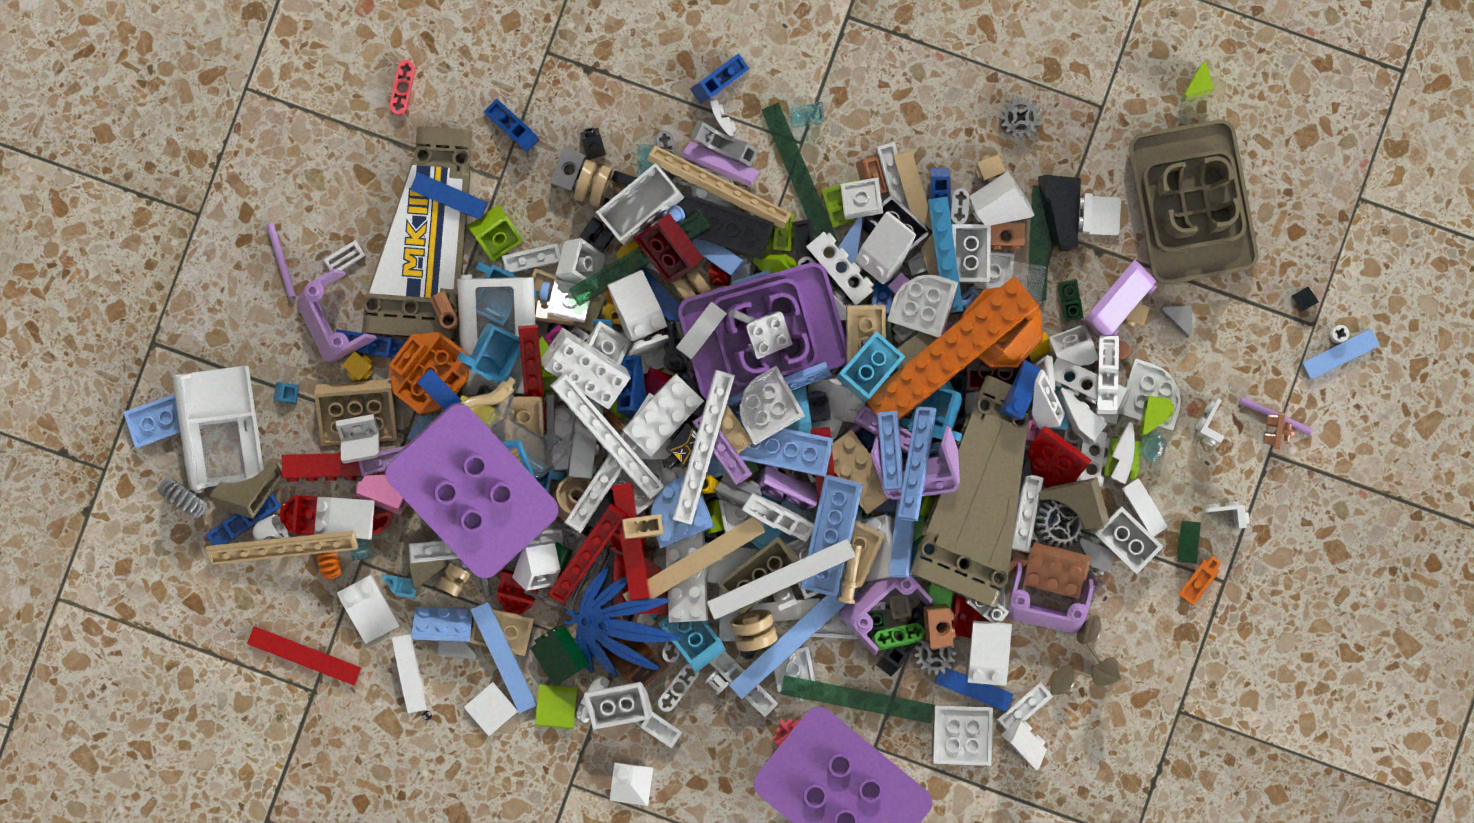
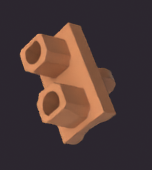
[1264,412,1297,450]

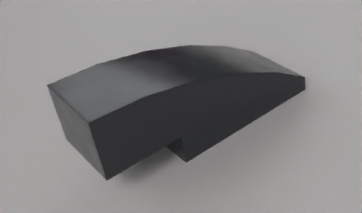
[791,219,819,265]

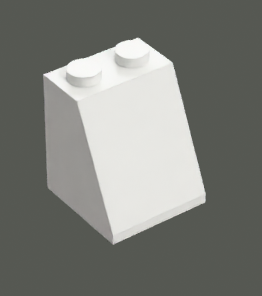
[970,171,1034,226]

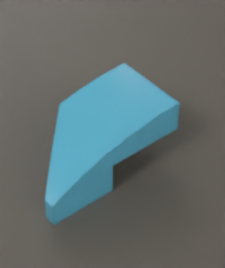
[381,574,417,599]

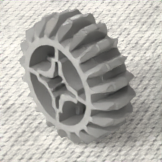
[157,477,208,518]
[1035,500,1085,549]

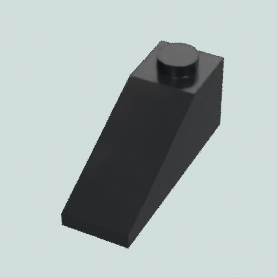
[876,618,918,677]

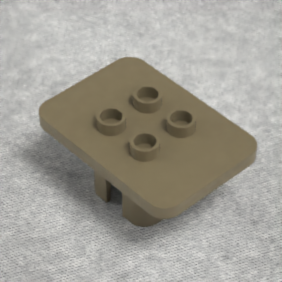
[1129,119,1259,285]

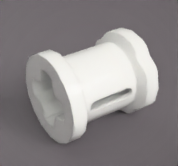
[1329,325,1350,344]
[705,670,730,695]

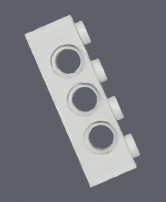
[806,232,874,305]
[1053,357,1129,411]
[1075,432,1110,487]

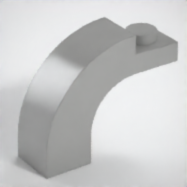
[690,120,758,167]

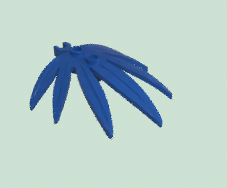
[564,566,681,678]

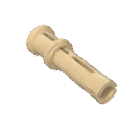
[838,544,862,604]

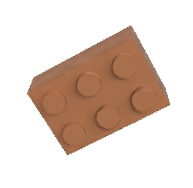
[1023,542,1091,599]

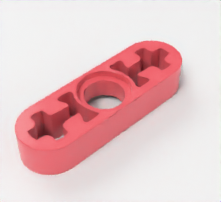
[390,60,415,115]

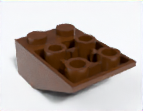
[602,637,667,688]

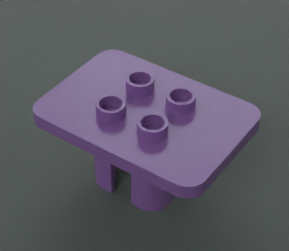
[678,263,846,400]
[385,403,558,578]
[754,707,932,823]

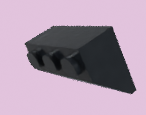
[862,195,933,265]

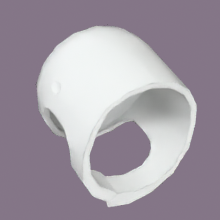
[252,515,290,541]

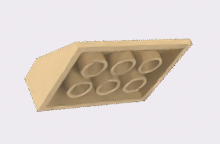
[314,379,398,446]

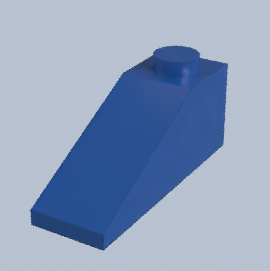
[690,53,750,104]
[484,98,540,153]
[930,168,951,217]
[616,355,647,419]
[999,360,1042,421]

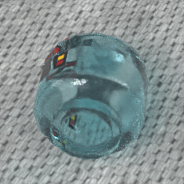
[1140,432,1167,461]

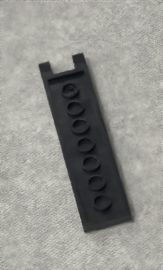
[602,171,774,260]

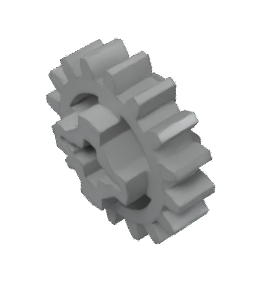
[1000,97,1042,139]
[914,636,956,676]

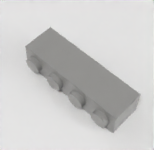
[567,400,604,479]

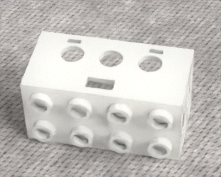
[596,163,685,246]
[541,327,630,410]

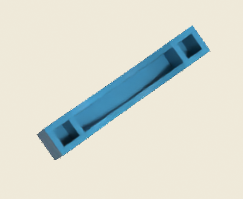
[928,197,964,315]

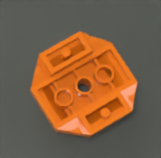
[959,287,1043,369]
[388,332,469,416]

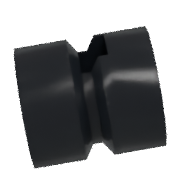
[580,217,615,252]

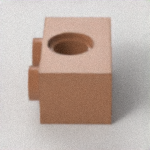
[991,222,1025,251]
[923,603,956,649]

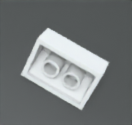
[952,224,991,284]
[1095,506,1164,574]
[584,682,652,730]

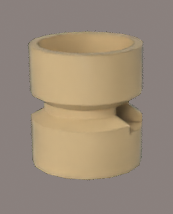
[436,562,470,597]

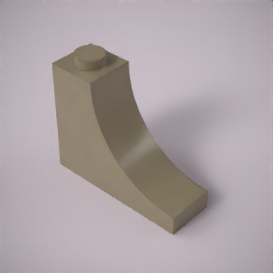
[210,462,282,519]
[1038,477,1109,531]

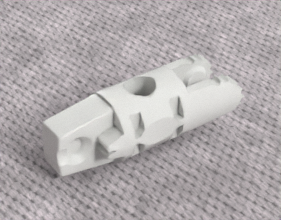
[575,675,610,723]

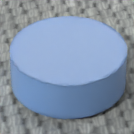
[540,282,552,302]

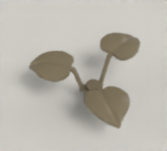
[1050,615,1122,695]

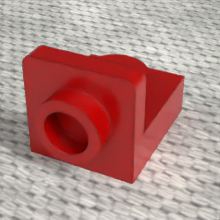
[709,262,729,286]

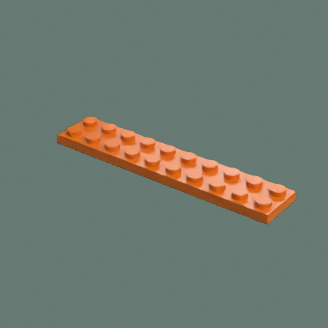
[866,276,1039,421]

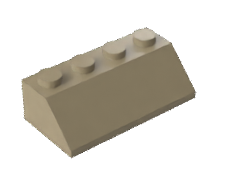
[718,537,800,615]

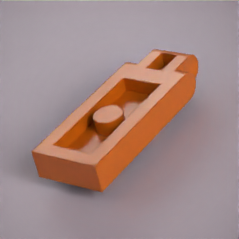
[1178,555,1222,606]

